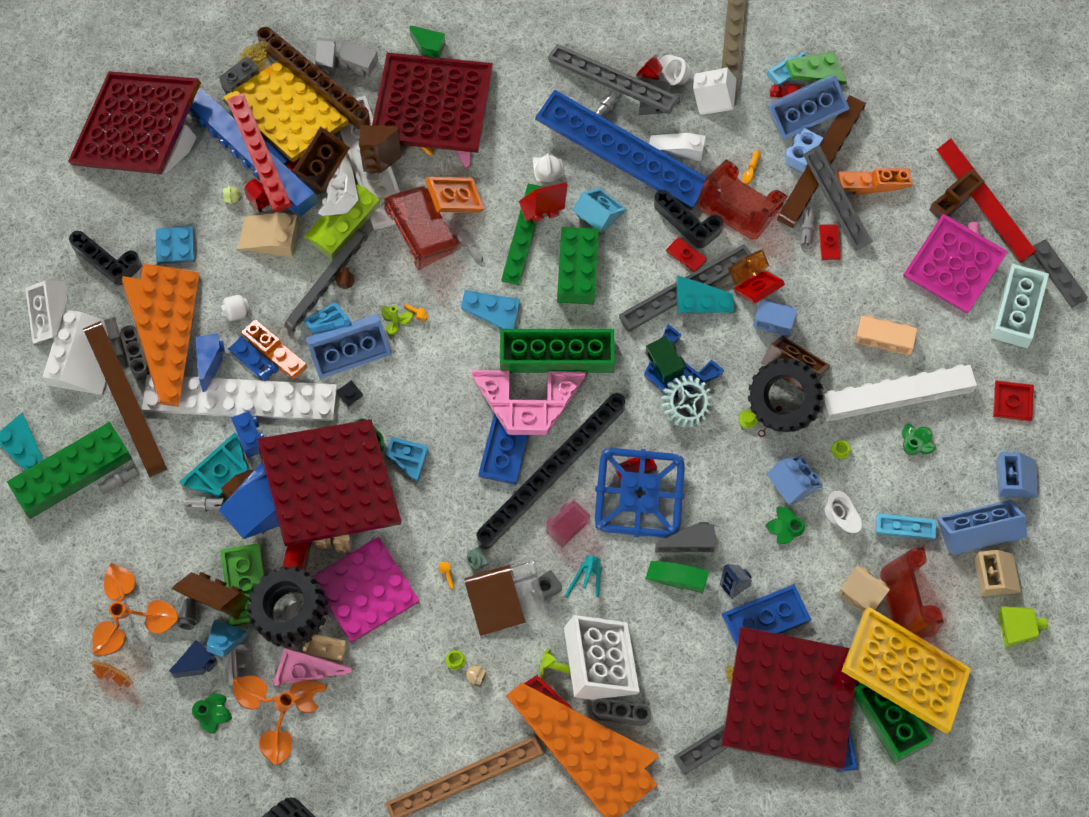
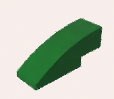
[645,561,709,594]

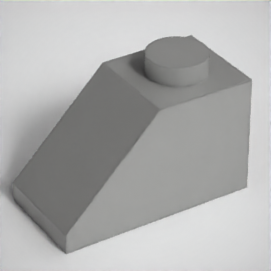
[315,37,337,76]

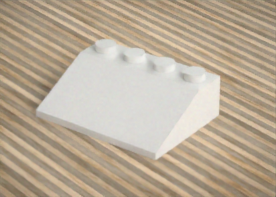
[43,309,122,395]
[564,615,639,700]

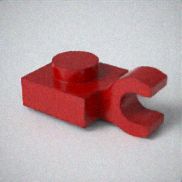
[770,84,801,97]

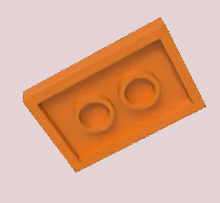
[425,177,485,213]

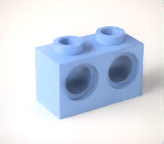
[784,128,823,172]

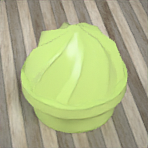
[223,186,241,204]

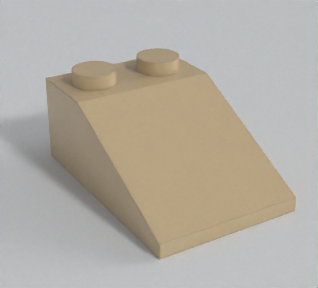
[238,213,299,257]

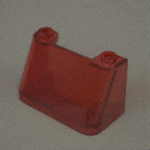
[697,159,788,240]
[384,186,459,270]
[880,547,944,638]

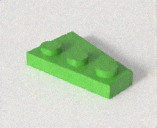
[785,52,847,84]

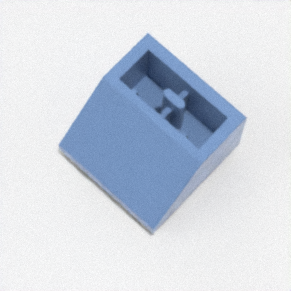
[996,452,1038,498]
[766,455,823,505]

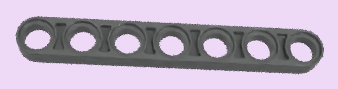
[284,229,368,332]

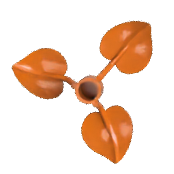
[92,563,179,655]
[233,676,326,765]

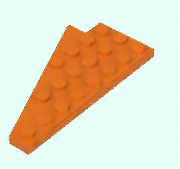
[122,263,199,407]
[506,683,659,817]

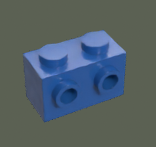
[231,411,264,458]

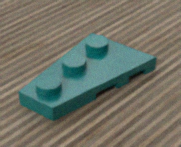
[676,275,734,314]
[0,412,44,471]

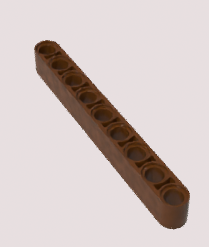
[257,27,371,130]
[777,95,866,229]
[83,321,168,477]

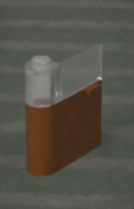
[464,558,549,636]

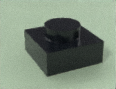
[336,380,363,407]

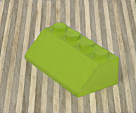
[304,184,380,260]

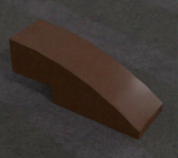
[929,169,985,219]

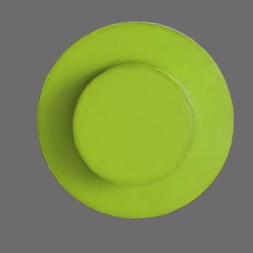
[738,410,758,429]
[831,440,851,459]
[445,650,465,670]

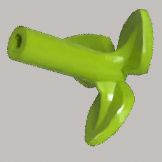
[382,306,413,335]
[539,648,571,681]

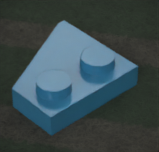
[303,302,352,334]
[386,437,428,483]
[207,619,247,658]

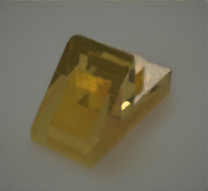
[237,41,269,70]

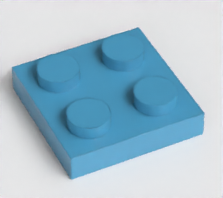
[155,226,194,265]

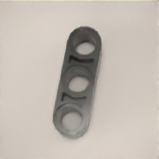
[121,325,150,380]
[592,698,651,726]

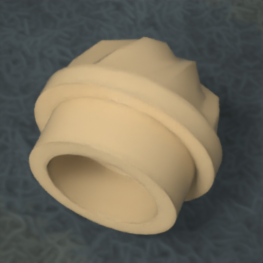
[466,666,487,686]

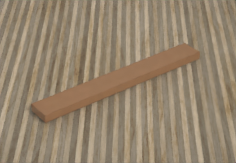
[385,736,544,817]

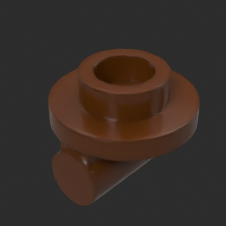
[336,267,355,289]

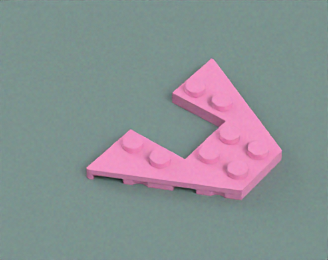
[472,370,586,435]

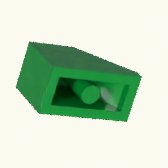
[410,25,445,58]

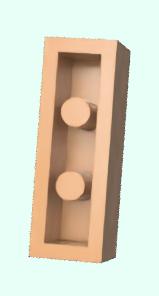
[855,316,917,355]

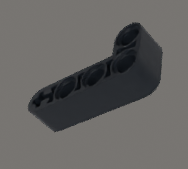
[654,190,723,248]
[69,231,141,285]

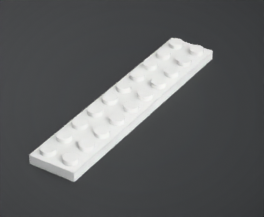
[142,375,337,422]

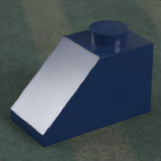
[169,640,216,678]

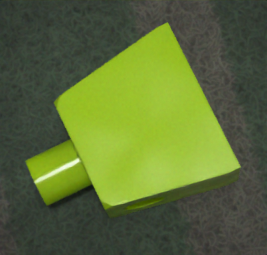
[998,607,1048,648]

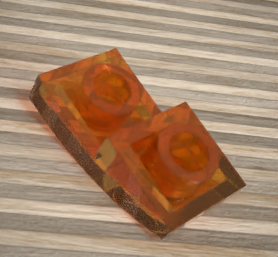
[728,250,769,285]
[90,661,133,688]

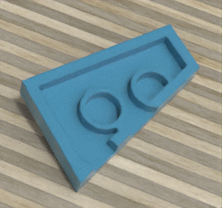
[461,290,520,329]

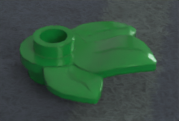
[901,423,936,455]
[766,507,805,544]
[192,694,232,734]

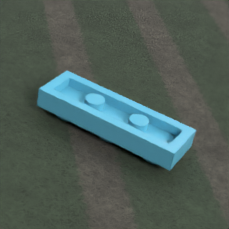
[875,513,936,541]

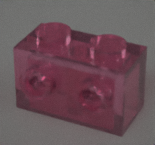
[546,499,590,548]

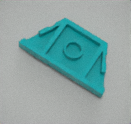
[179,432,248,498]

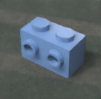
[753,300,797,337]

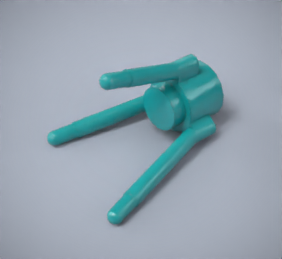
[564,555,602,598]

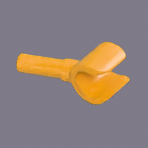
[404,304,428,322]
[439,562,455,589]

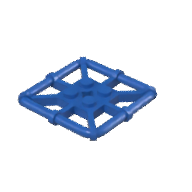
[594,448,685,538]

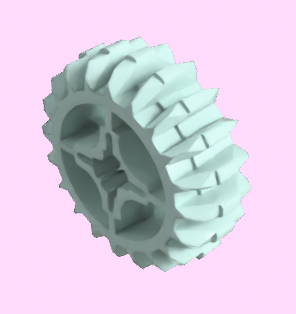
[661,376,713,427]

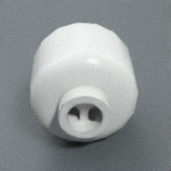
[220,295,249,321]

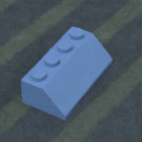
[766,74,850,139]
[305,314,391,379]
[936,500,1027,555]

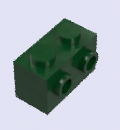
[645,336,686,384]

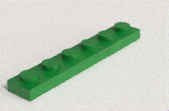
[501,183,543,285]

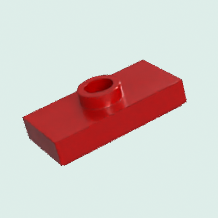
[819,224,840,260]
[666,237,707,272]
[614,458,657,482]

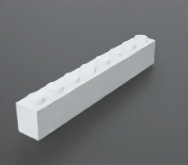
[822,364,977,422]

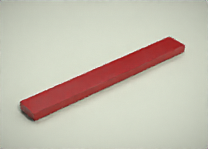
[936,138,1037,262]

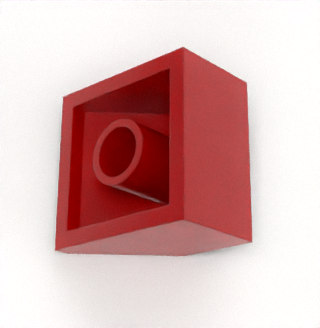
[519,182,568,223]

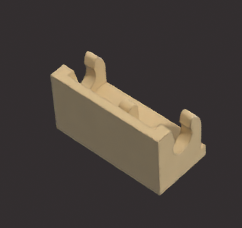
[303,634,347,664]

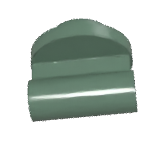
[466,547,489,569]

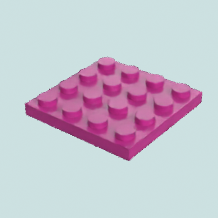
[903,214,1008,314]
[313,537,420,643]

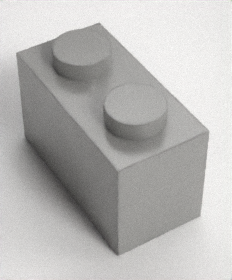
[335,39,378,77]

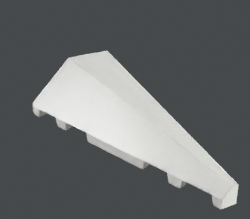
[318,154,358,216]

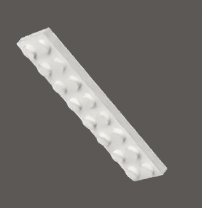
[339,96,409,230]

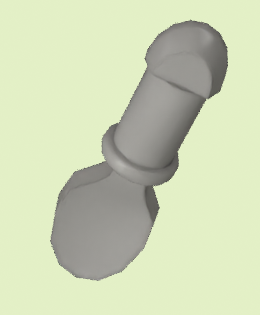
[456,231,483,262]

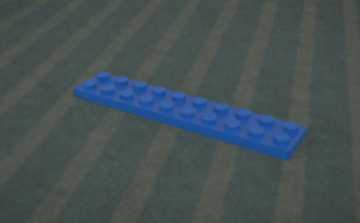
[535,89,710,211]

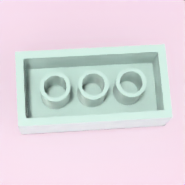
[991,264,1049,349]

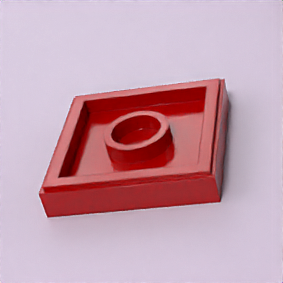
[733,269,785,304]
[993,380,1034,422]

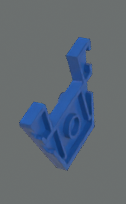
[644,324,724,399]

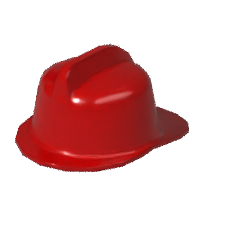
[635,54,663,80]

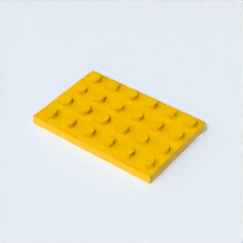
[223,61,349,163]
[842,606,971,734]

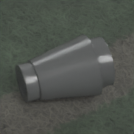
[177,598,197,630]

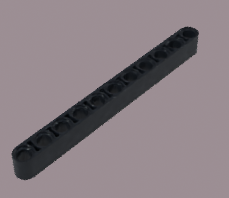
[476,393,626,549]

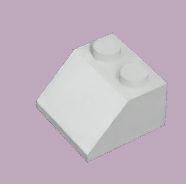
[693,67,736,115]

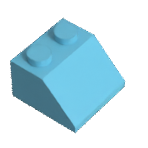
[572,188,627,232]

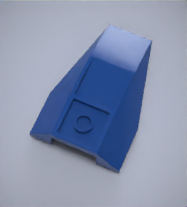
[219,462,279,539]

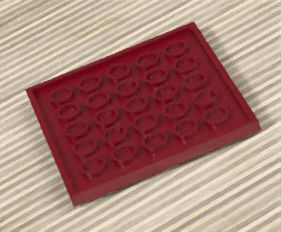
[372,52,493,153]
[68,71,201,175]
[257,419,402,546]
[721,627,856,770]

